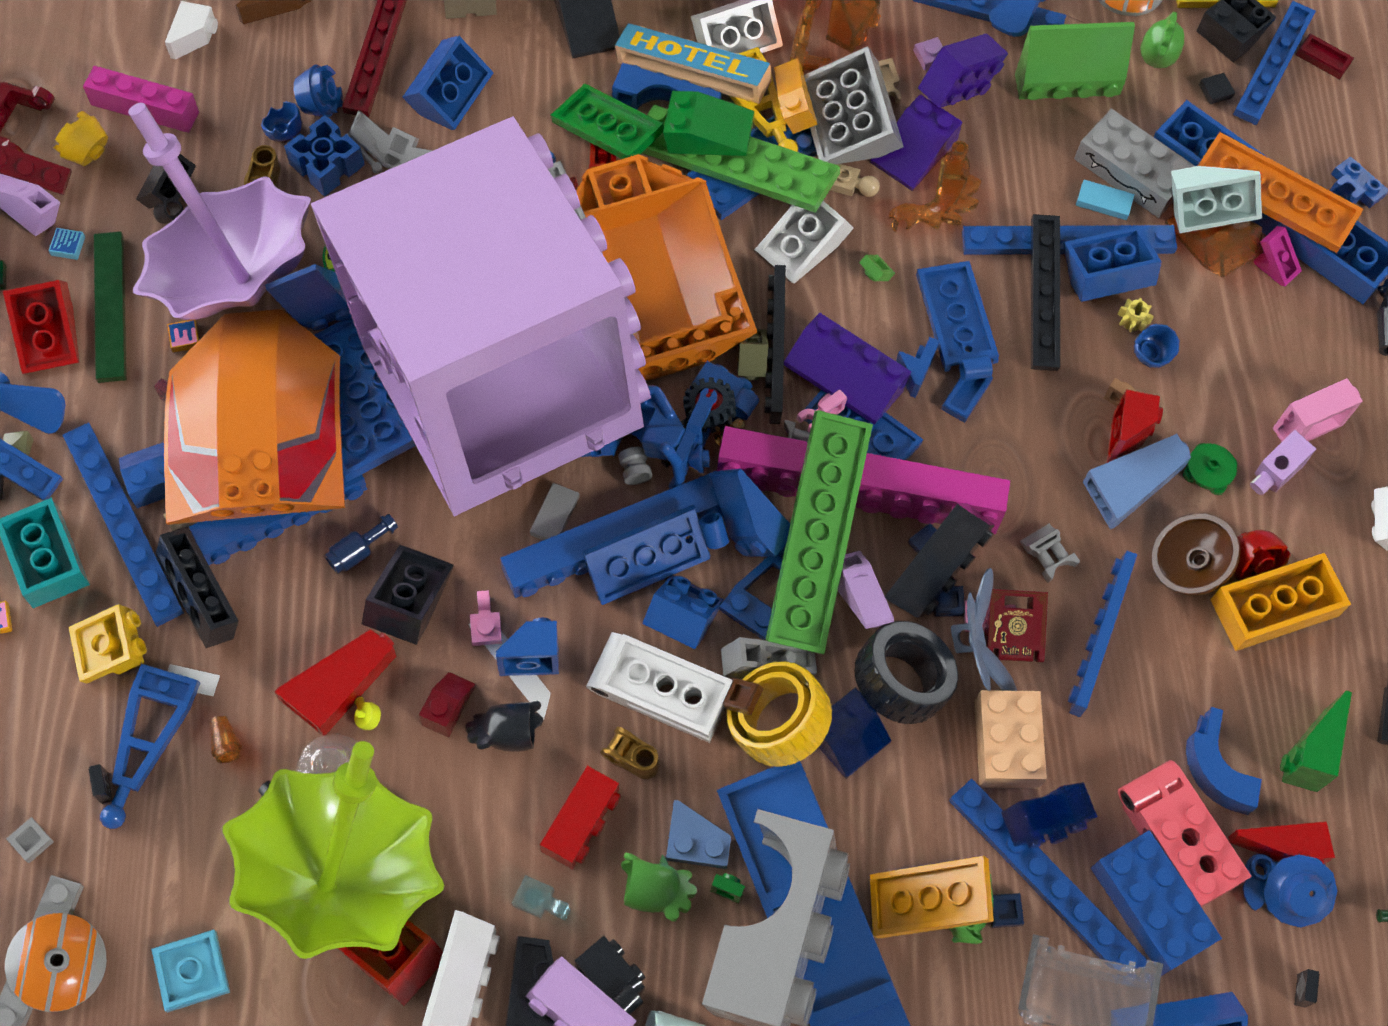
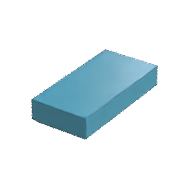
[1076,180,1135,221]

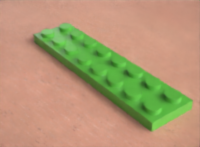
[642,104,840,213]
[765,410,873,654]

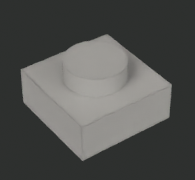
[6,817,54,863]

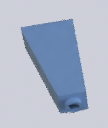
[1083,434,1191,529]

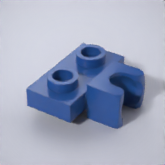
[1329,156,1388,209]

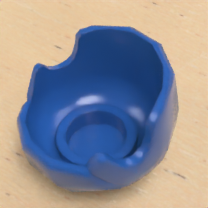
[261,101,302,142]
[1134,324,1180,368]

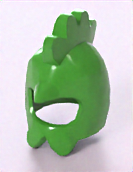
[1140,12,1184,69]
[621,853,697,922]

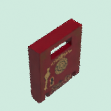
[984,589,1048,663]

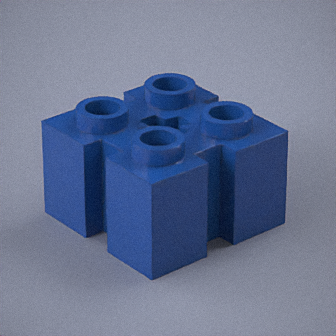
[284,115,365,197]

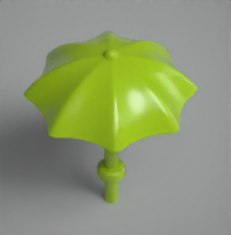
[222,741,444,959]

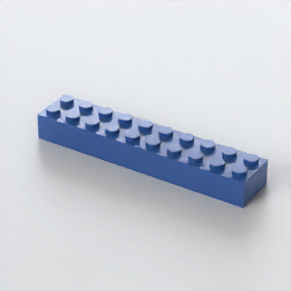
[1154,100,1388,305]

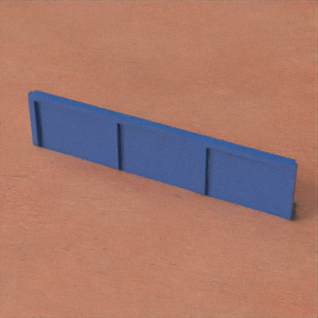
[717,761,911,1026]

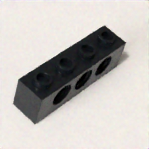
[156,526,239,648]

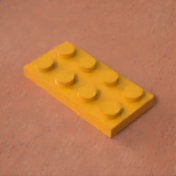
[870,856,994,938]

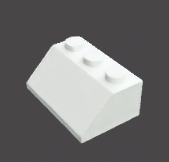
[691,0,783,54]

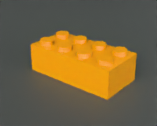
[1210,553,1351,651]

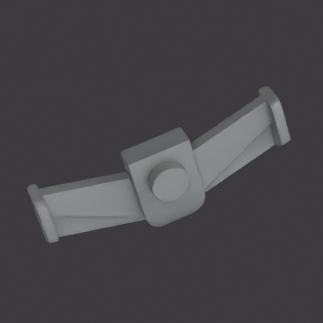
[348,110,432,169]

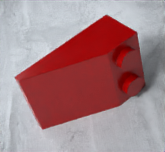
[2,280,79,374]
[337,920,443,1006]

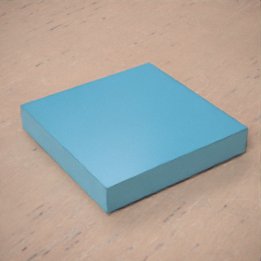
[151,930,230,1013]

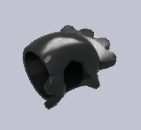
[465,701,543,752]

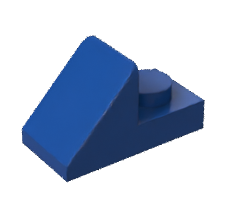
[896,337,940,398]

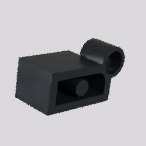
[136,154,196,224]
[574,936,646,1015]

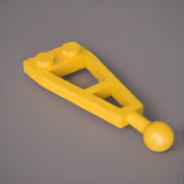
[728,47,798,152]

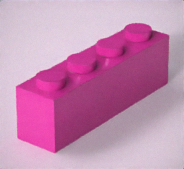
[83,65,199,133]

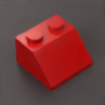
[1107,389,1163,463]

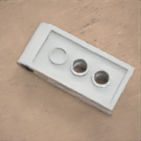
[586,632,733,743]

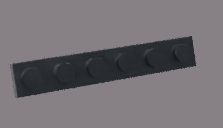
[1031,214,1060,371]
[764,265,786,424]

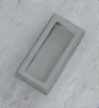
[530,483,580,540]

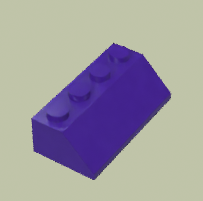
[784,313,912,425]

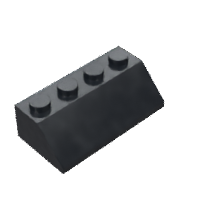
[885,503,995,618]

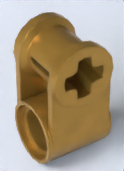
[243,145,281,187]
[600,726,659,779]

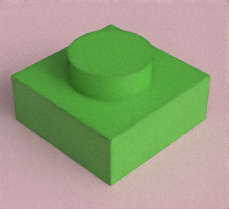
[859,255,895,281]

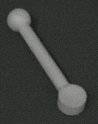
[345,133,383,174]

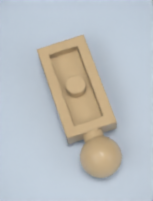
[811,156,880,197]

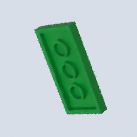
[550,83,664,159]

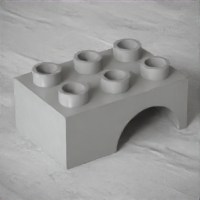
[702,809,850,1026]

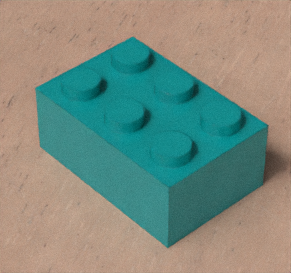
[0,497,90,608]

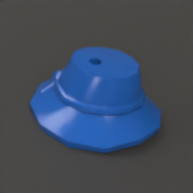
[1263,854,1338,928]

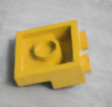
[69,604,147,684]

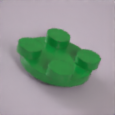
[1183,443,1238,495]

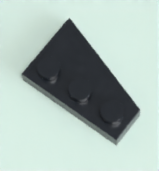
[505,936,555,1026]

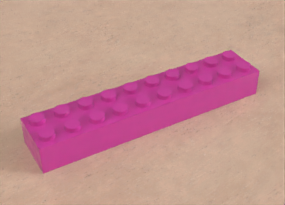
[717,426,1011,534]

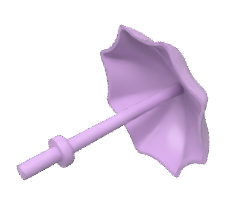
[128,103,311,320]

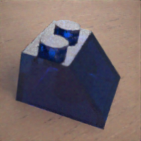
[819,687,892,779]

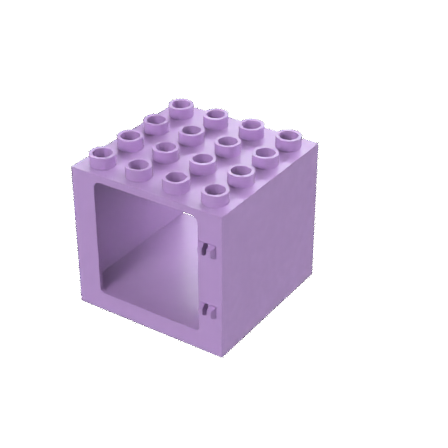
[311,116,651,516]

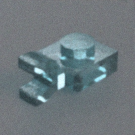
[511,875,571,921]

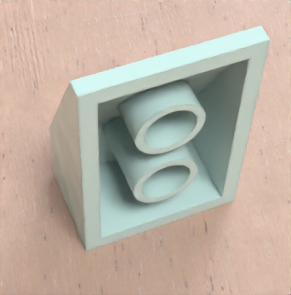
[1171,166,1262,233]

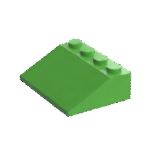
[1015,22,1135,100]

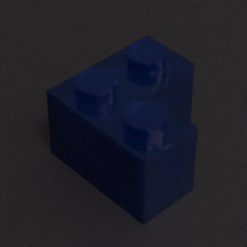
[1001,782,1098,849]

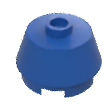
[294,65,343,117]

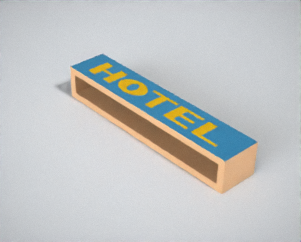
[615,23,772,104]

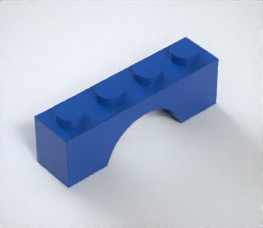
[612,63,721,110]

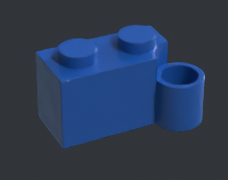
[690,361,760,425]

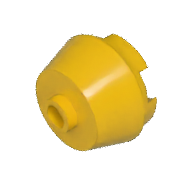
[53,111,108,166]

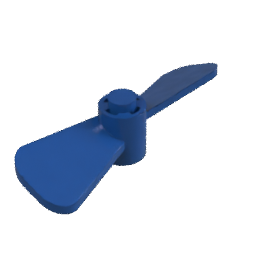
[989,0,1046,37]
[0,372,66,434]

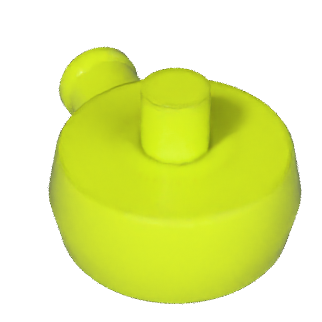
[354,697,381,730]

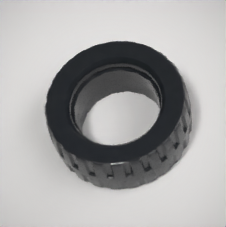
[854,621,958,724]

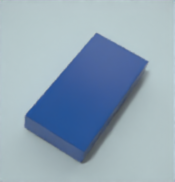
[941,376,993,423]

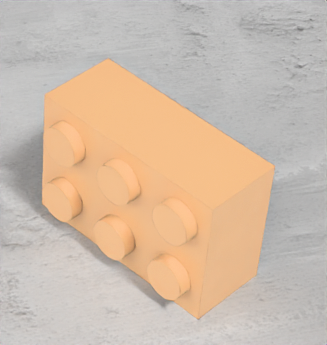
[974,690,1047,789]

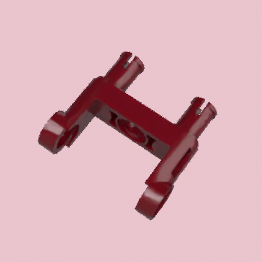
[0,81,55,153]

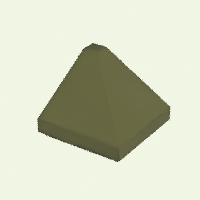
[3,431,34,456]

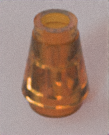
[210,716,242,763]

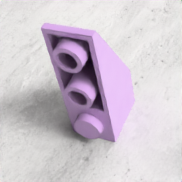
[0,174,60,236]
[838,551,894,629]

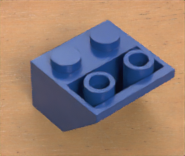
[642,575,724,649]

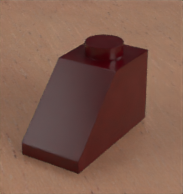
[419,672,476,738]

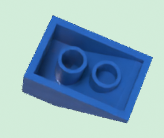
[265,264,352,331]
[710,469,790,557]

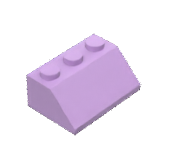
[525,956,636,1026]

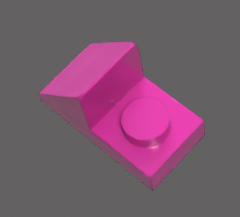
[1253,226,1302,286]

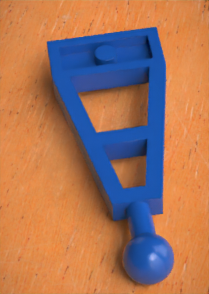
[719,545,786,640]
[100,664,201,829]

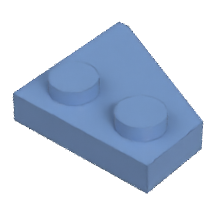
[666,800,731,869]

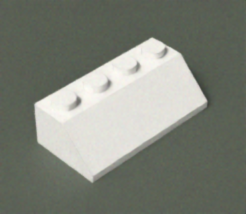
[422,910,500,1026]

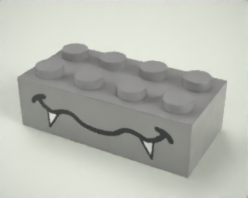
[1074,108,1195,218]

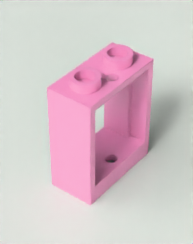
[1273,378,1363,442]

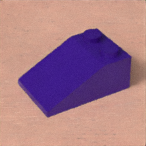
[870,94,963,191]

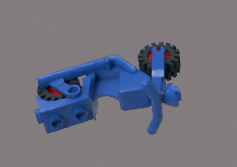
[581,377,736,490]

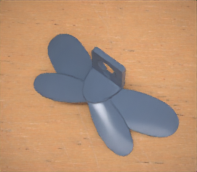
[951,568,1017,691]

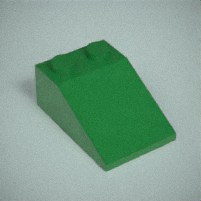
[663,91,755,156]
[1280,690,1352,792]

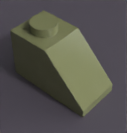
[737,329,768,380]

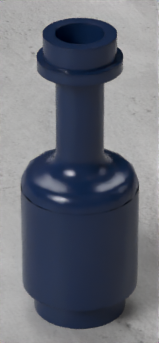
[324,514,398,574]

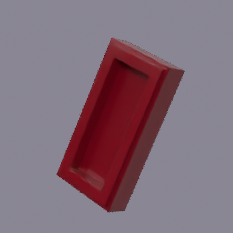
[1296,33,1354,80]

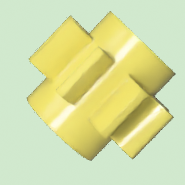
[1118,298,1154,333]

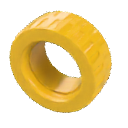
[727,661,832,767]

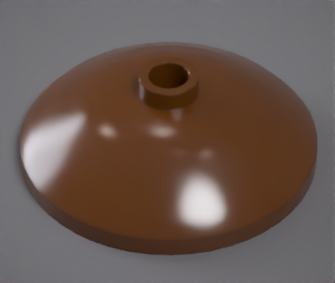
[1152,513,1240,596]

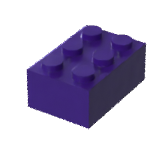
[918,33,1008,108]

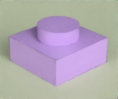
[913,37,943,70]

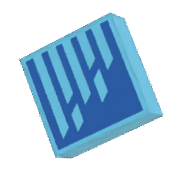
[48,228,85,260]

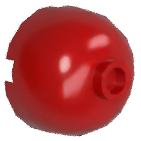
[1234,530,1290,581]

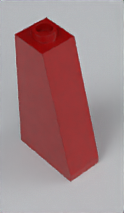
[275,629,397,737]

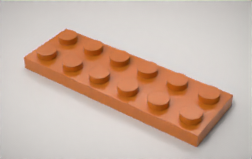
[1198,132,1364,253]

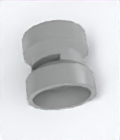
[618,447,652,485]

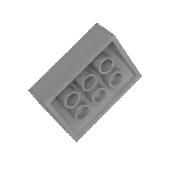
[804,46,904,164]

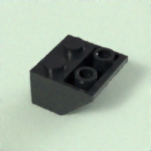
[1196,0,1276,63]

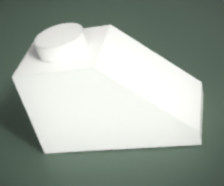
[165,1,218,59]

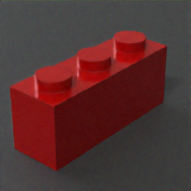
[540,765,621,870]

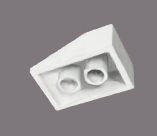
[755,201,853,283]

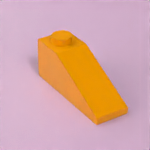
[774,58,818,134]

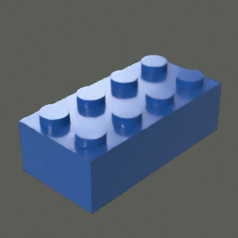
[1091,830,1222,976]

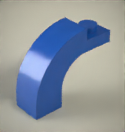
[1186,707,1262,815]

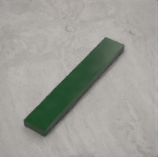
[94,231,127,383]

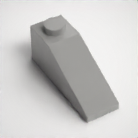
[721,637,817,679]

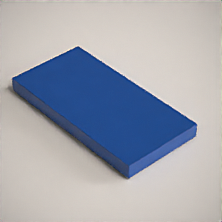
[804,390,923,461]

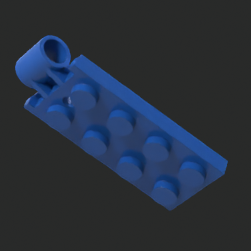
[916,261,999,381]
[581,505,729,605]

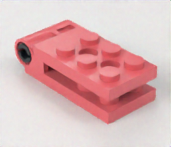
[1118,760,1252,907]

